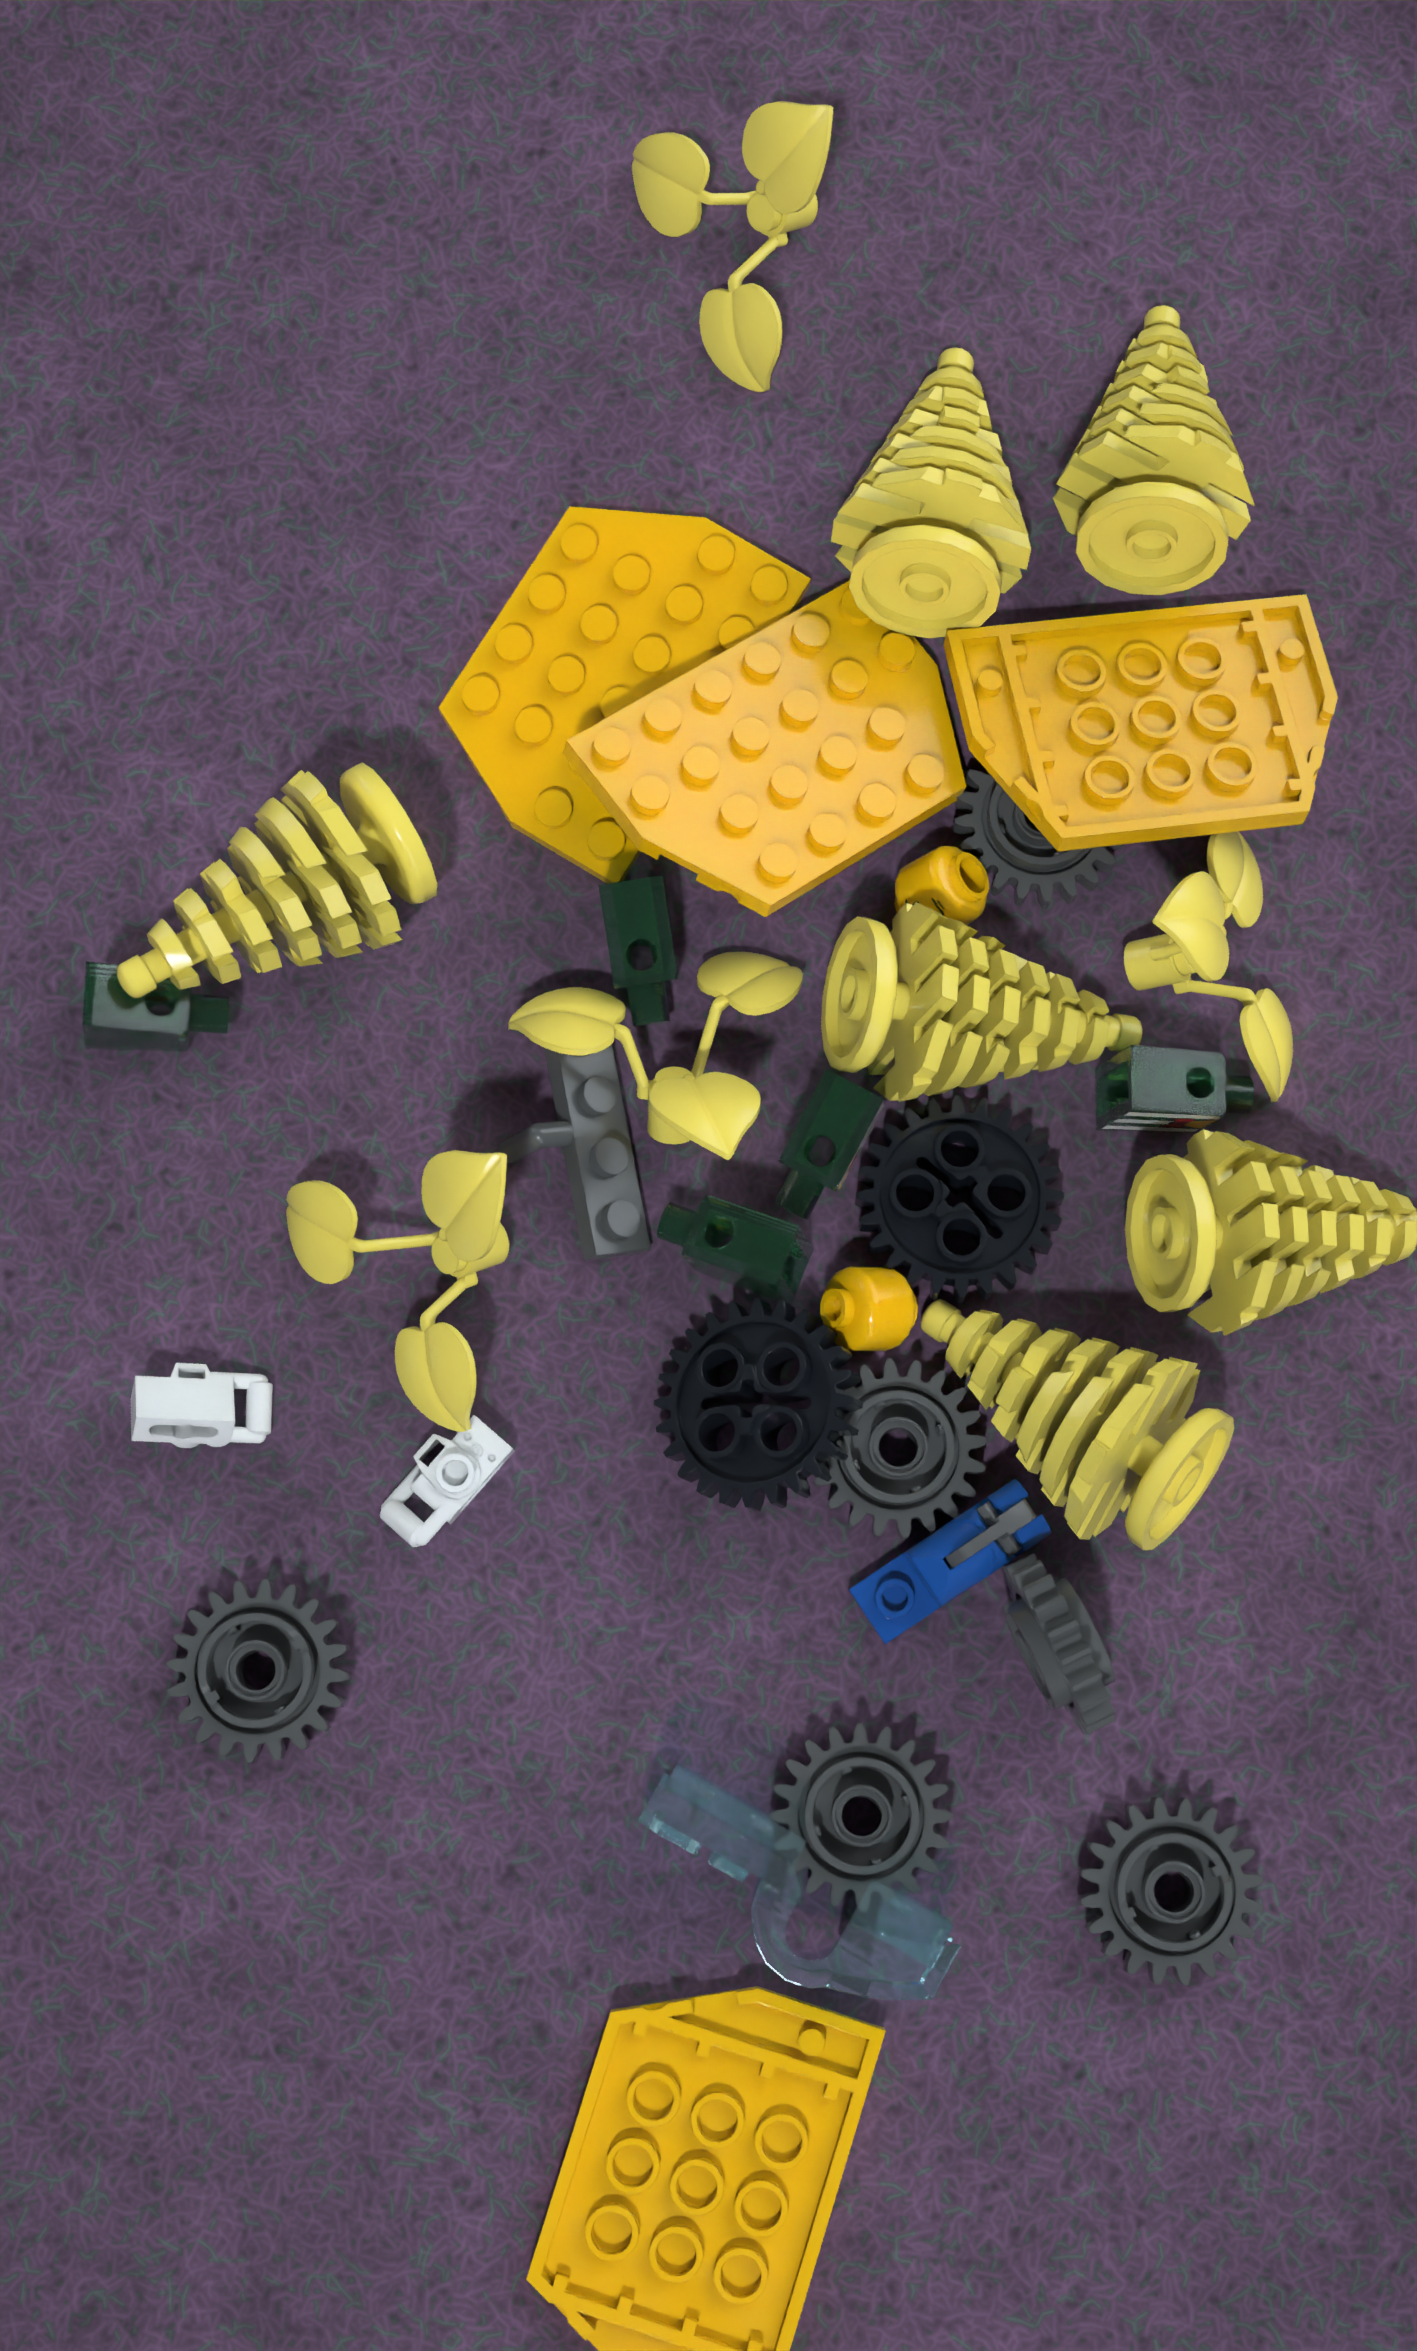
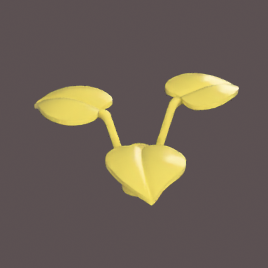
[632,101,833,392]
[1124,831,1293,1102]
[508,952,803,1160]
[286,1150,509,1432]

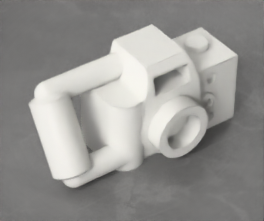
[130,1363,273,1448]
[380,1415,515,1547]

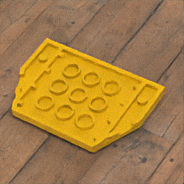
[438,506,811,890]
[563,580,966,917]
[943,594,1338,852]
[526,1986,886,2351]

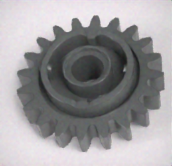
[953,767,1124,909]
[813,1358,987,1540]
[1003,1553,1116,1735]
[166,1579,352,1763]
[769,1723,953,1911]
[1077,1796,1264,1985]

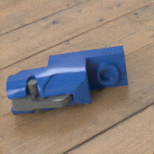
[848,1479,1052,1644]

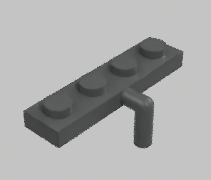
[498,1044,651,1261]

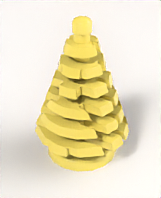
[1053,305,1255,595]
[831,347,1031,638]
[117,762,437,998]
[821,902,1143,1102]
[1125,1129,1417,1336]
[920,1299,1234,1550]

